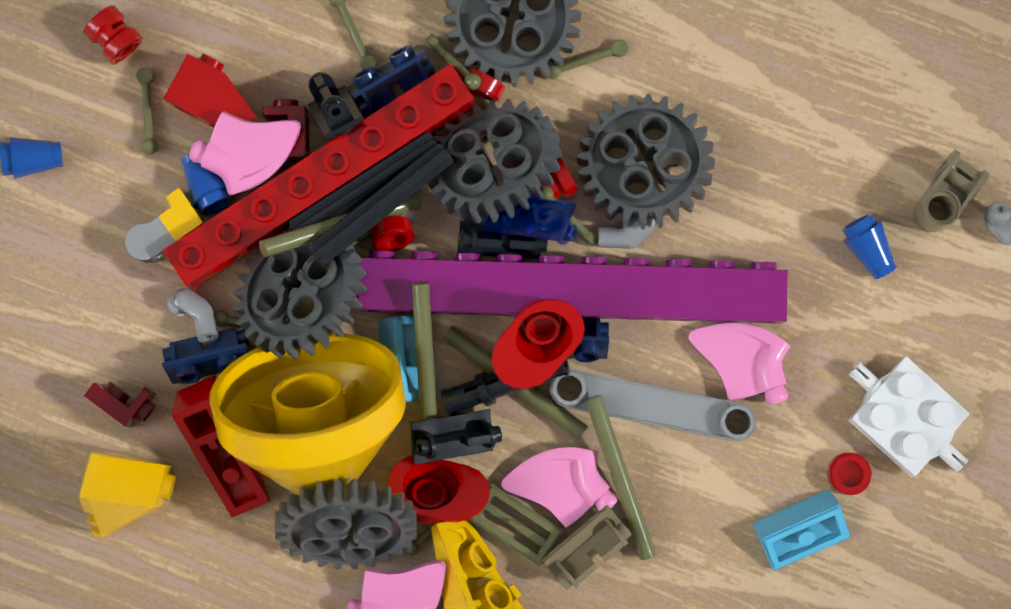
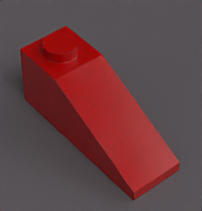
[164,53,260,128]
[171,375,270,518]

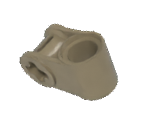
[914,149,990,232]

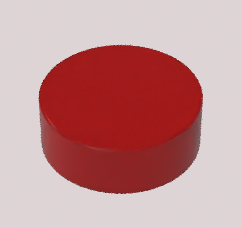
[462,68,506,102]
[370,216,414,252]
[827,453,872,495]

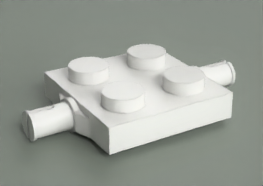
[848,356,970,477]

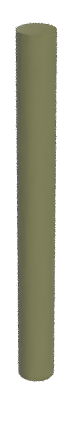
[259,193,421,257]
[412,281,437,420]
[442,326,588,439]
[585,395,656,560]

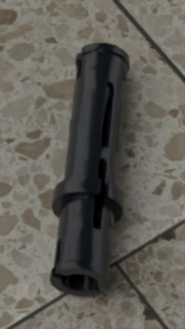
[441,359,570,415]

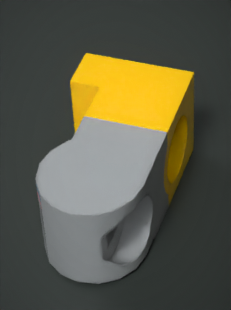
[125,188,205,263]

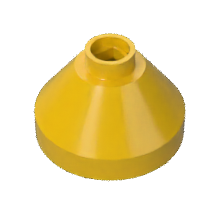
[210,333,406,495]

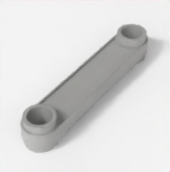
[550,370,756,441]

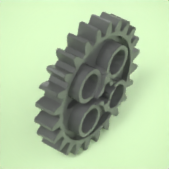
[444,0,581,88]
[577,94,715,230]
[428,99,563,223]
[233,228,367,359]
[275,479,417,569]

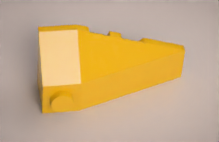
[79,452,176,538]
[431,520,524,609]

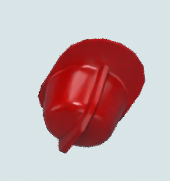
[491,299,585,389]
[388,456,490,524]

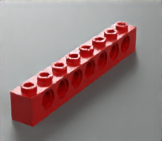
[163,64,475,290]

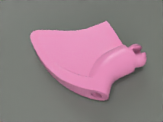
[189,111,301,195]
[688,323,791,405]
[501,447,618,528]
[346,560,446,609]

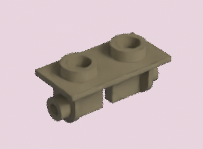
[542,505,632,590]

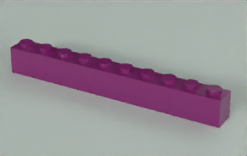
[357,251,788,324]

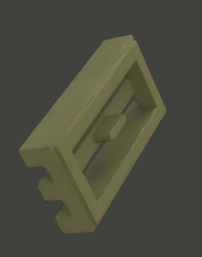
[469,484,563,566]

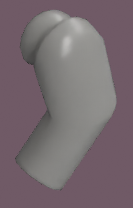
[984,202,1011,245]
[598,218,655,249]
[167,288,219,343]

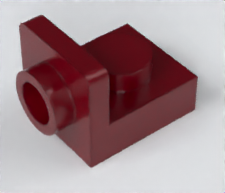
[263,99,310,162]
[84,381,157,428]

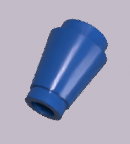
[0,137,63,179]
[181,153,232,216]
[842,213,897,279]

